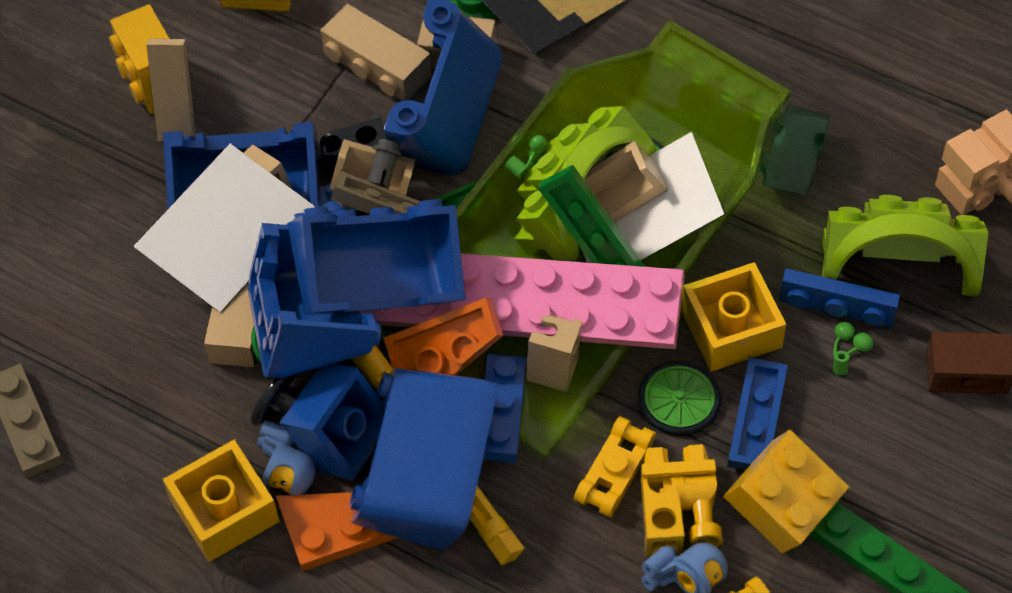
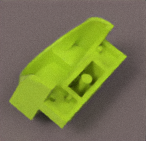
[514,106,656,262]
[822,195,989,297]

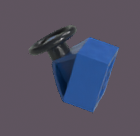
[250,364,386,481]

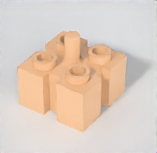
[935,109,1012,215]

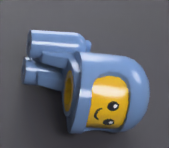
[256,420,316,496]
[641,543,728,593]

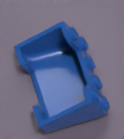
[287,199,465,315]

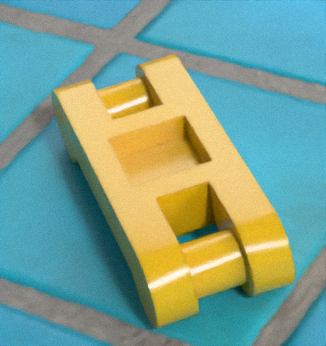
[573,416,656,518]

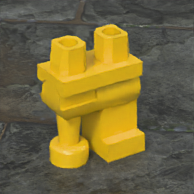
[640,444,723,557]

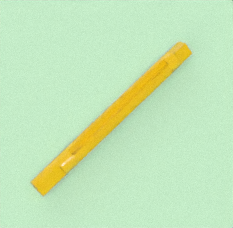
[352,346,525,565]

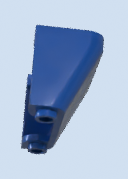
[384,0,502,175]
[163,122,319,210]
[248,223,381,378]
[349,368,498,551]

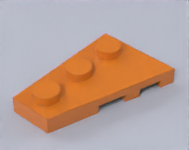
[384,297,503,376]
[276,492,398,572]

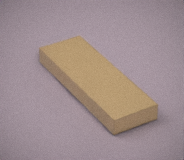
[146,39,196,141]

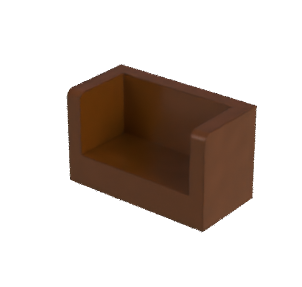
[926,332,1012,394]

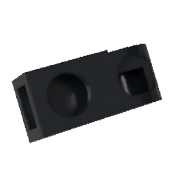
[320,117,387,173]

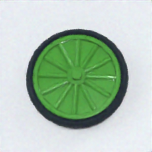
[638,361,721,435]

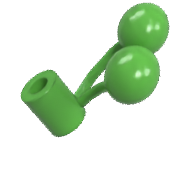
[505,135,547,179]
[833,322,874,376]

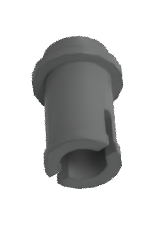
[366,139,402,189]

